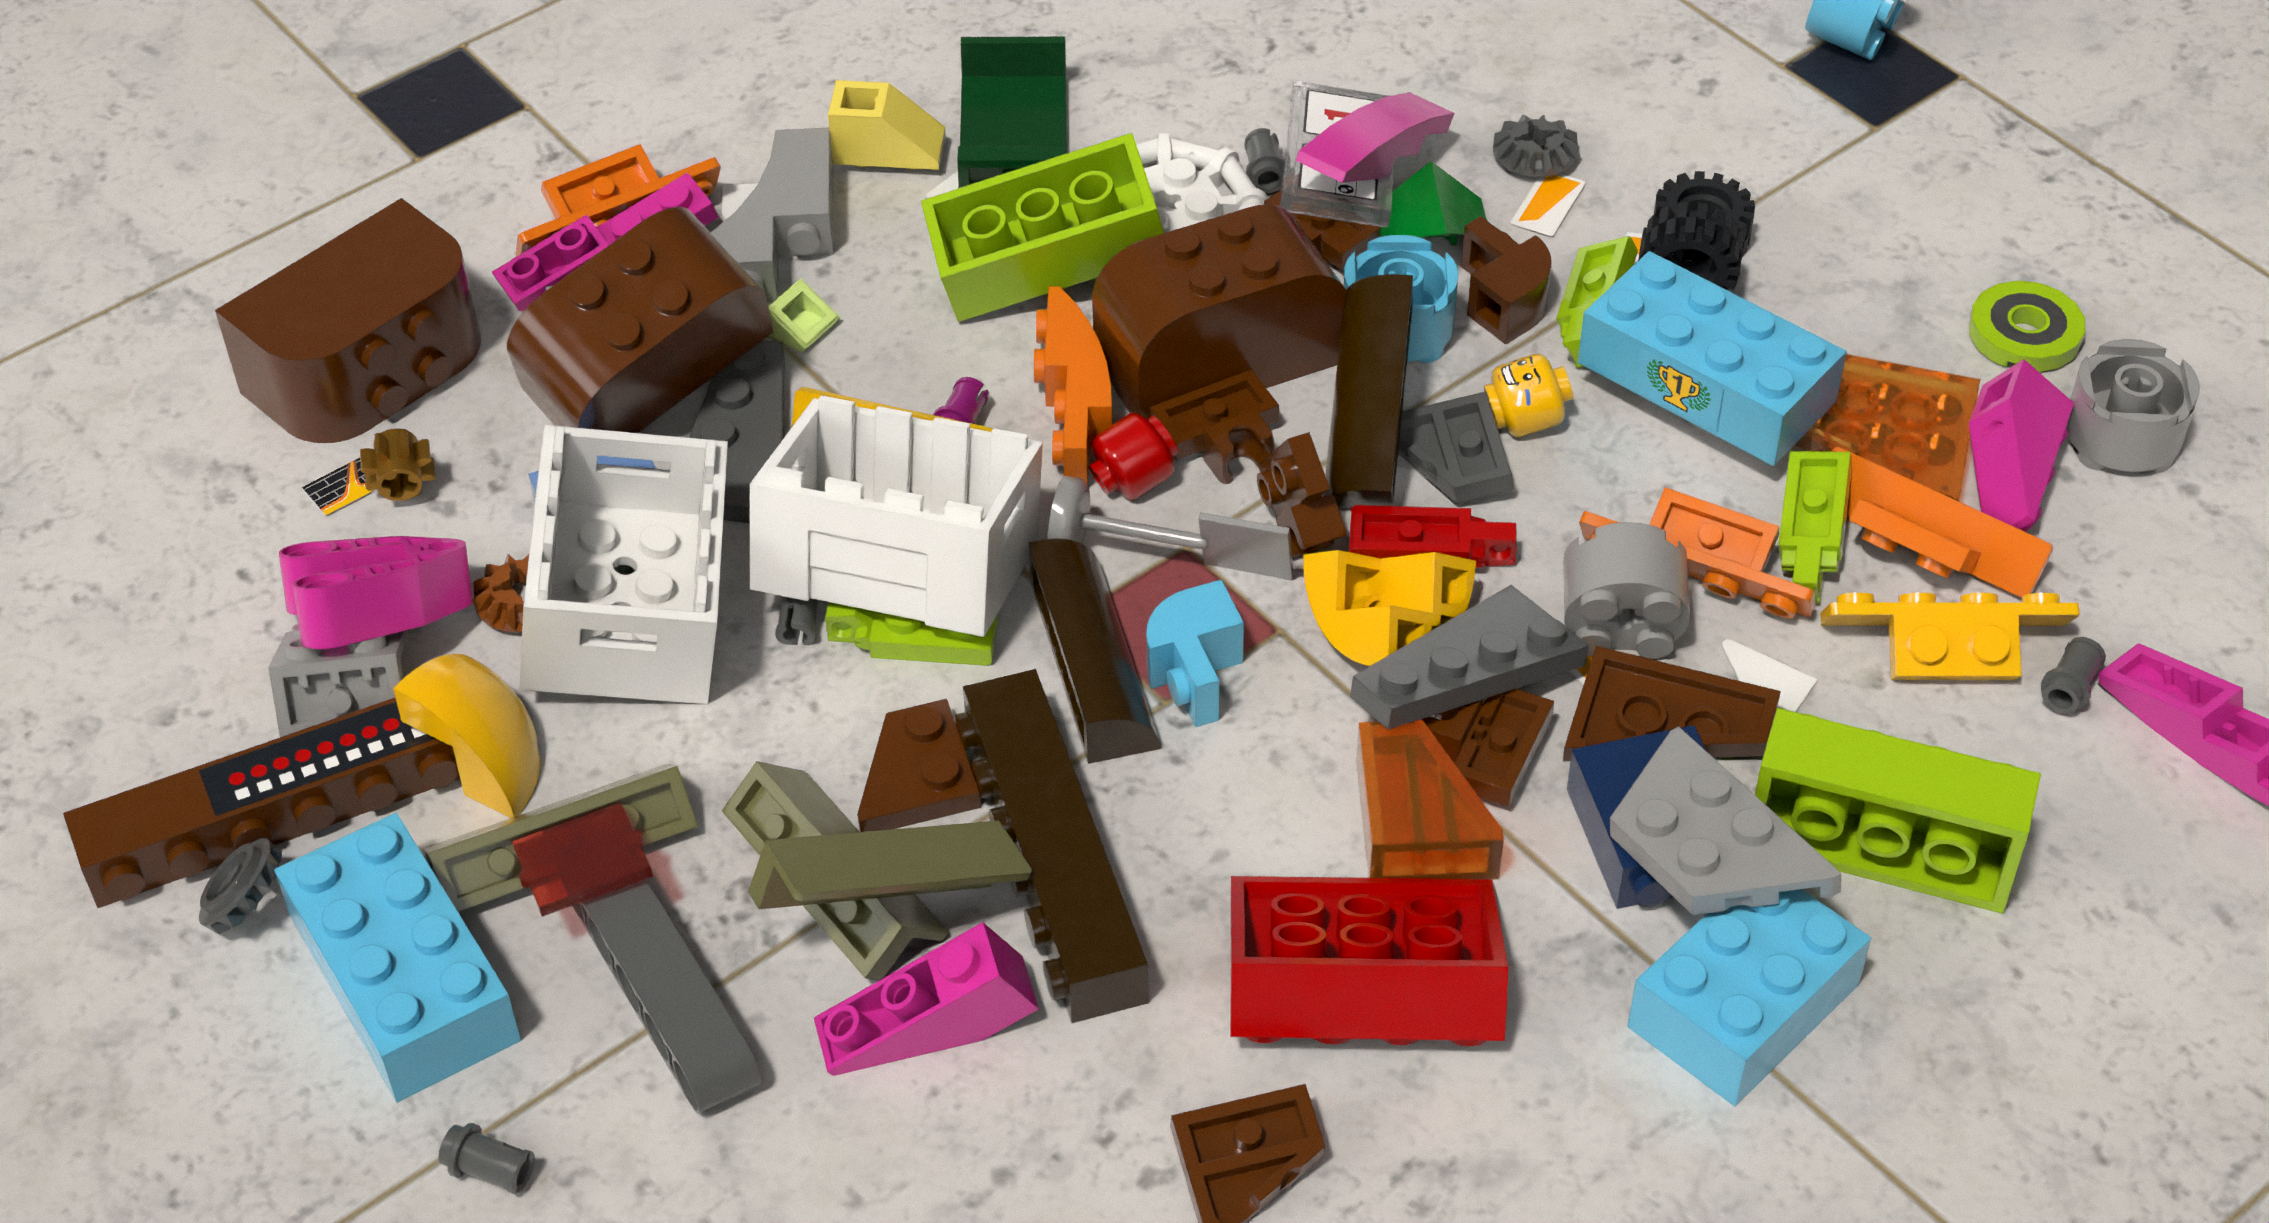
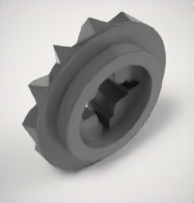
[1493,115,1579,177]
[199,838,282,934]

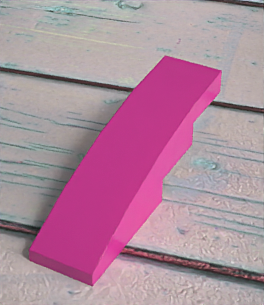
[1295,92,1455,183]
[2098,643,2269,806]

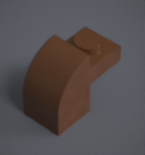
[1461,216,1552,345]

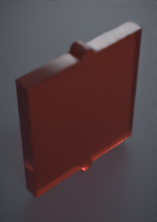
[511,803,653,917]

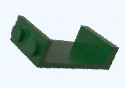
[957,36,1066,188]

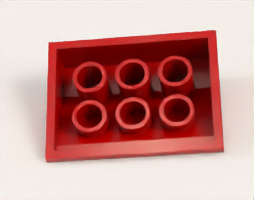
[1230,876,1509,1046]

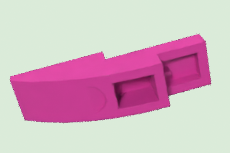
[492,172,719,311]

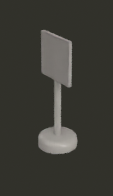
[1047,476,1294,580]

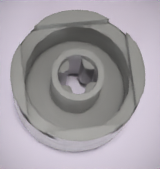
[2066,339,2200,473]
[1563,522,1690,659]

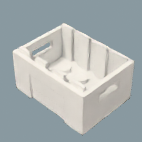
[750,395,1043,637]
[519,425,728,704]

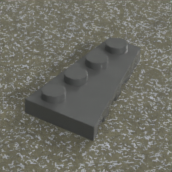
[689,340,785,523]
[1350,585,1589,730]

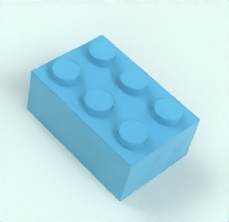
[1627,889,1871,1107]

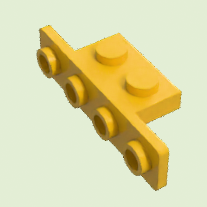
[1820,593,2080,680]

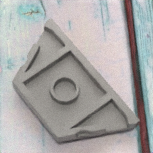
[1610,726,1841,915]

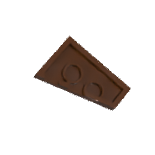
[1563,646,1781,761]

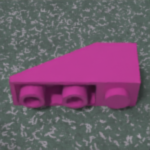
[1969,359,2073,532]
[814,922,1039,1076]

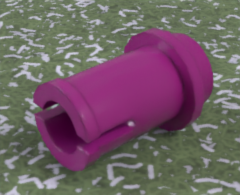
[933,377,989,424]

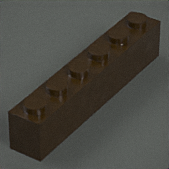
[955,669,1149,1023]

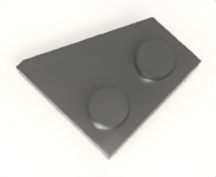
[1398,391,1514,503]

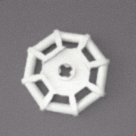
[1136,133,1268,233]

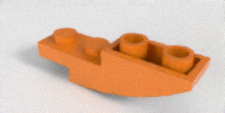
[1034,286,1112,485]

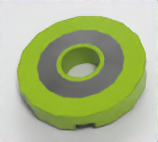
[1969,280,2086,372]

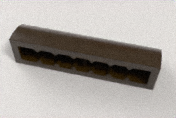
[1323,274,1414,511]
[1028,538,1161,764]

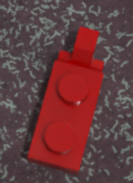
[1349,505,1517,568]

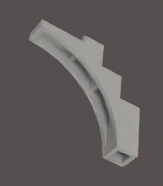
[546,127,834,302]

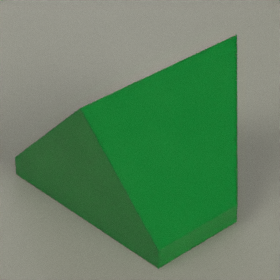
[1374,161,1486,246]

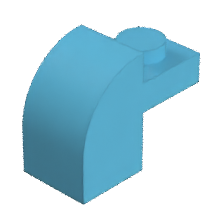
[1146,579,1244,727]

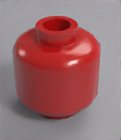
[1088,413,1179,500]

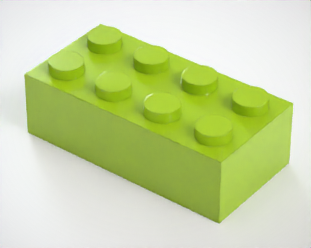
[921,133,1164,322]
[1755,708,2041,914]

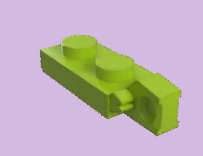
[1556,236,1638,368]
[1778,451,1852,604]
[825,602,1000,666]

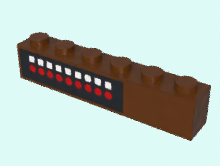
[63,698,460,908]

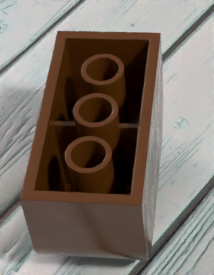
[215,198,481,443]
[1092,204,1347,419]
[507,207,773,433]

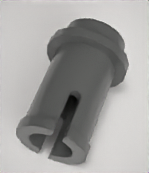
[1244,128,1289,193]
[775,595,821,645]
[2041,637,2106,714]
[438,1123,535,1194]

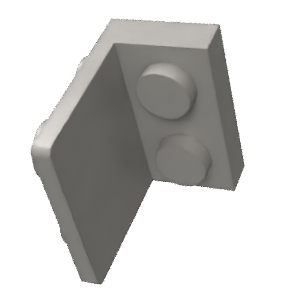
[268,624,410,737]

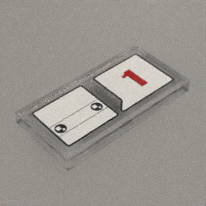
[1280,80,1394,227]

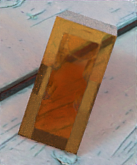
[1356,720,1504,880]

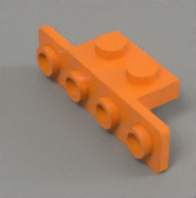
[515,144,721,256]
[1832,447,2053,598]
[1579,487,1815,619]

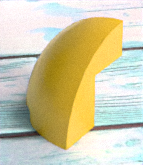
[1303,550,1476,666]
[393,654,541,818]

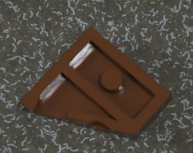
[857,699,981,832]
[1170,1084,1325,1223]

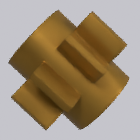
[360,428,435,501]

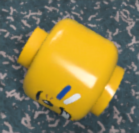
[1484,353,1574,437]

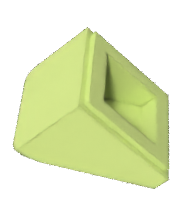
[768,278,840,353]

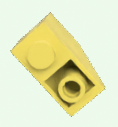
[828,80,946,170]

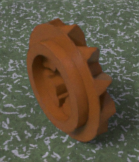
[473,554,529,632]

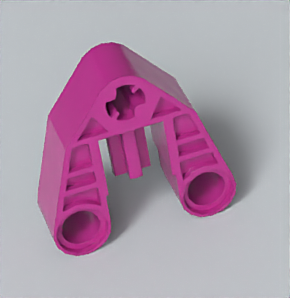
[279,536,473,649]

